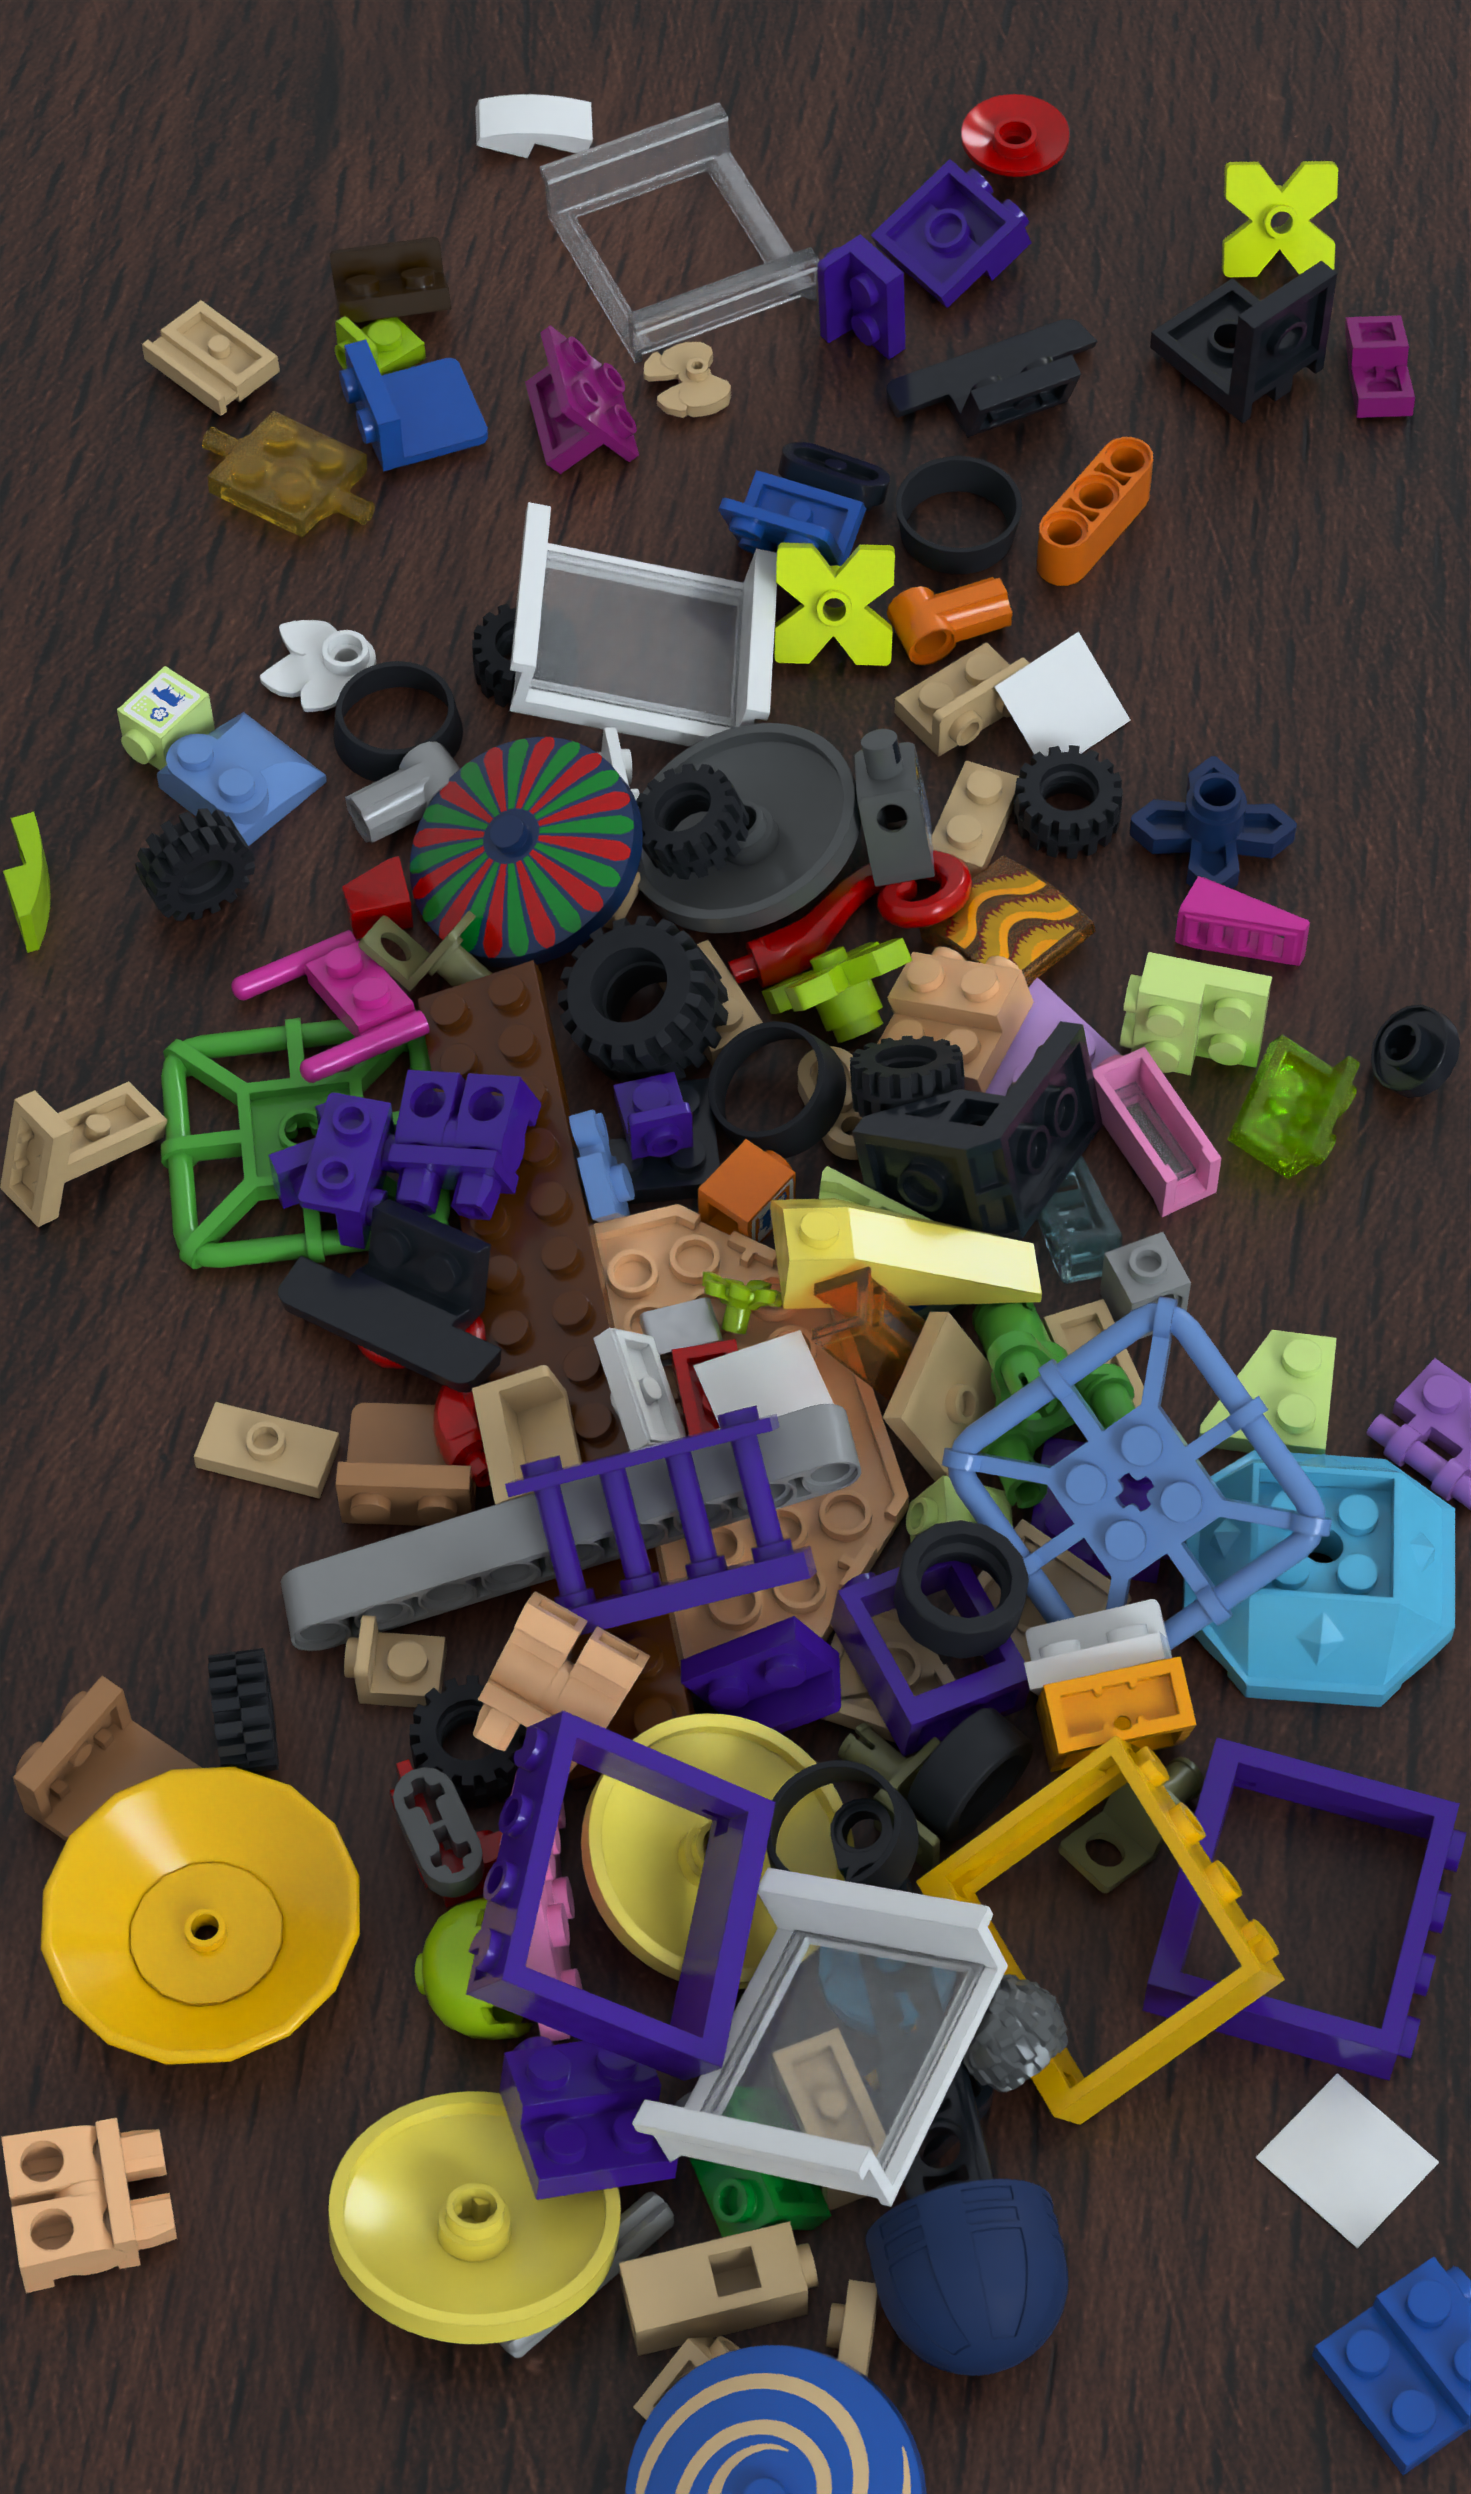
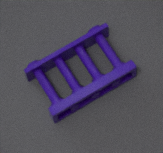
[505,1406,817,1635]

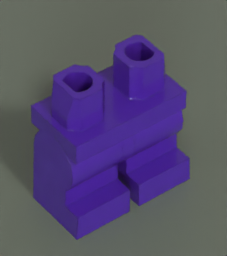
[387,1070,542,1220]

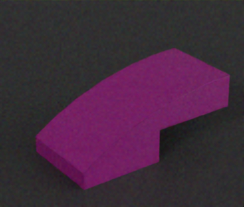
[1345,315,1415,418]

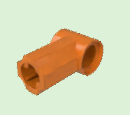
[886,577,1012,665]

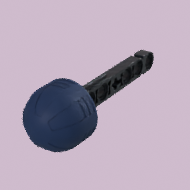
[830,1798,1068,2375]

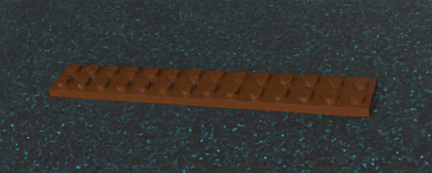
[418,960,695,1790]

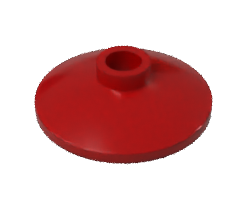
[961,94,1070,177]

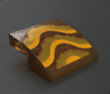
[919,855,1096,985]

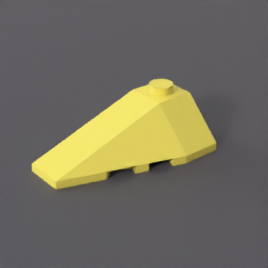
[770,1198,1042,1309]

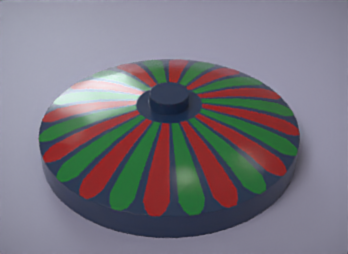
[410,737,643,968]

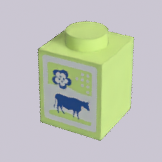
[117,666,215,770]

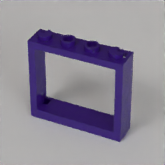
[466,1711,776,2081]
[1143,1737,1467,2081]

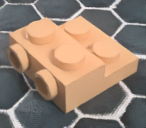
[877,947,1034,1093]

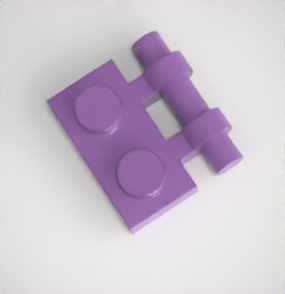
[1367,1358,1471,1510]

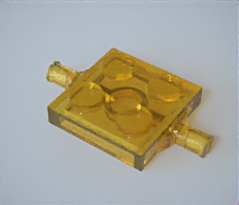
[202,411,375,537]

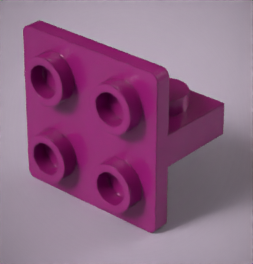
[525,326,639,474]

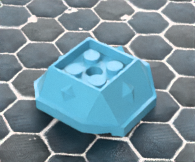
[1182,1450,1455,1707]

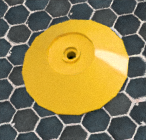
[41,1767,360,2065]

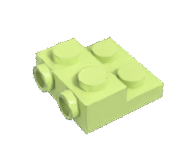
[1120,952,1272,1075]

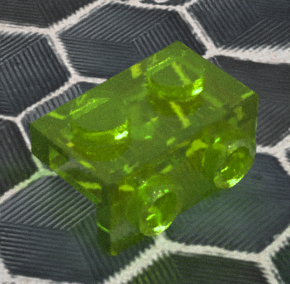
[1227,1034,1360,1179]

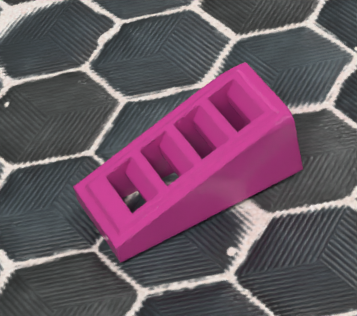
[1175,876,1310,966]

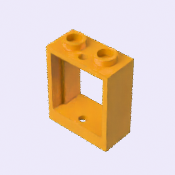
[1036,1656,1197,1772]

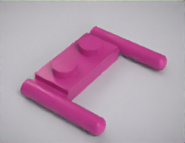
[231,930,430,1083]

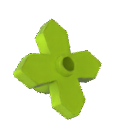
[762,937,912,1043]

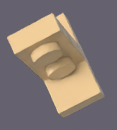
[0,1081,167,1227]

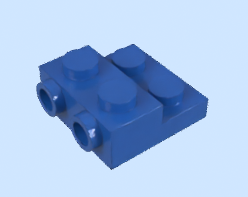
[1312,2257,1471,2475]

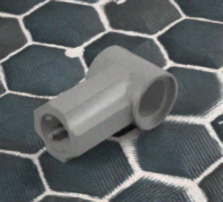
[345,742,460,843]

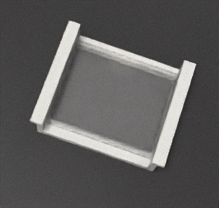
[510,502,777,747]
[632,1868,1008,2207]

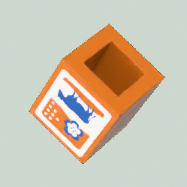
[698,1139,796,1243]

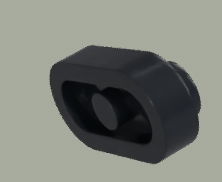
[778,442,890,512]

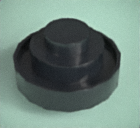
[1371,1004,1460,1098]

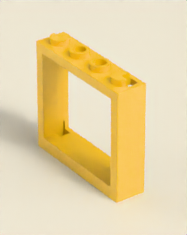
[916,1736,1285,2125]

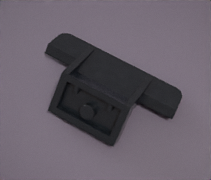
[886,319,1098,438]
[278,1199,502,1393]

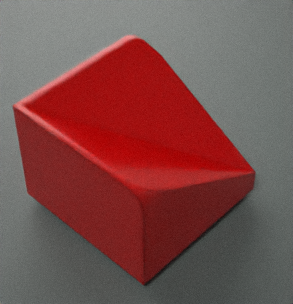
[342,856,414,939]

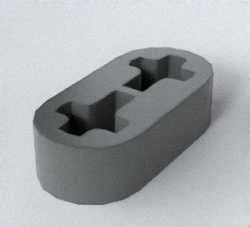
[393,1767,485,1898]

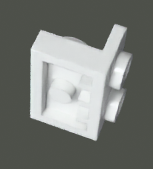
[1024,1599,1172,1695]

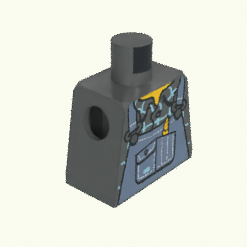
[854,729,935,887]

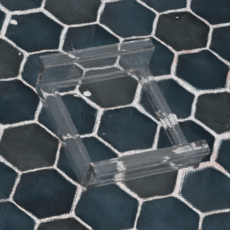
[539,103,819,364]

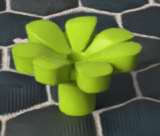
[702,1272,782,1334]

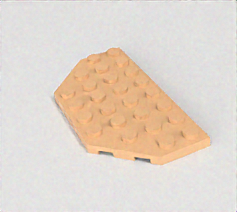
[594,1204,909,1659]

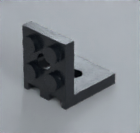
[1150,261,1337,424]

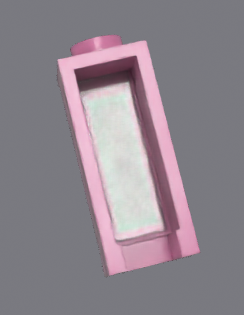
[1092,1047,1222,1217]

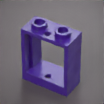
[830,1561,1030,1757]

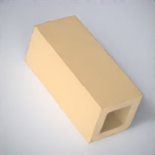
[619,2221,818,2356]

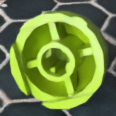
[415,1897,533,2040]

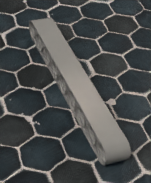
[280,1404,861,1651]

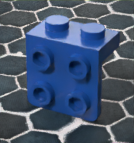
[339,339,488,472]
[718,470,866,566]

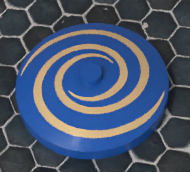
[625,2345,927,2494]

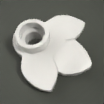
[260,620,376,712]

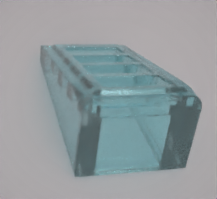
[1037,1156,1122,1283]

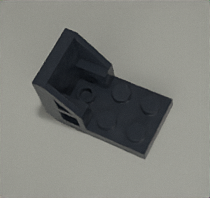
[852,1021,1103,1240]

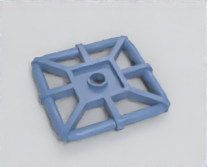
[942,1296,1332,1651]

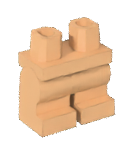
[473,1591,650,1773]
[1,2118,177,2293]

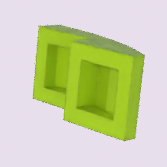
[3,812,51,953]

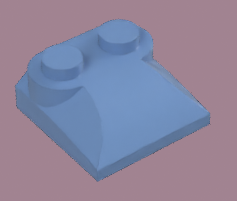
[157,712,327,846]

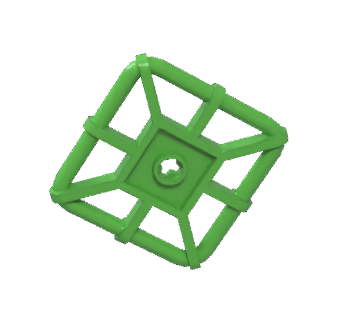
[160,1018,451,1269]

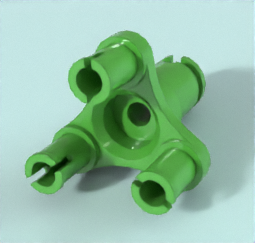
[972,1302,1136,1509]

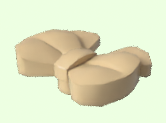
[644,342,731,418]

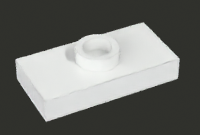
[594,1328,686,1451]

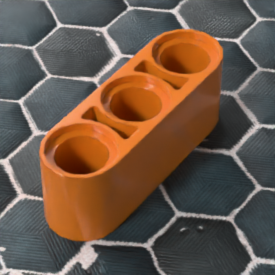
[1037,437,1153,586]

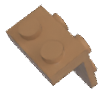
[335,1403,477,1526]
[13,1676,202,1841]

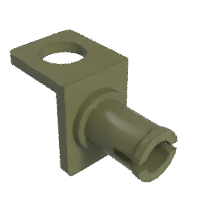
[358,910,493,992]
[838,1723,941,1872]
[1058,1757,1204,1893]

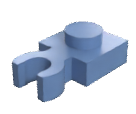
[569,1109,635,1222]

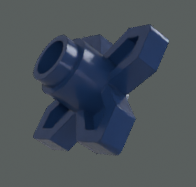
[1129,756,1297,889]

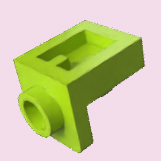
[335,316,426,376]

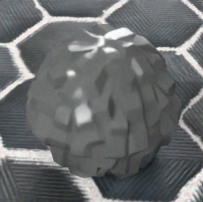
[963,1974,1069,2093]

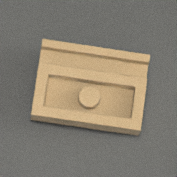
[142,300,280,416]

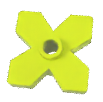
[1222,161,1338,277]
[774,542,895,666]

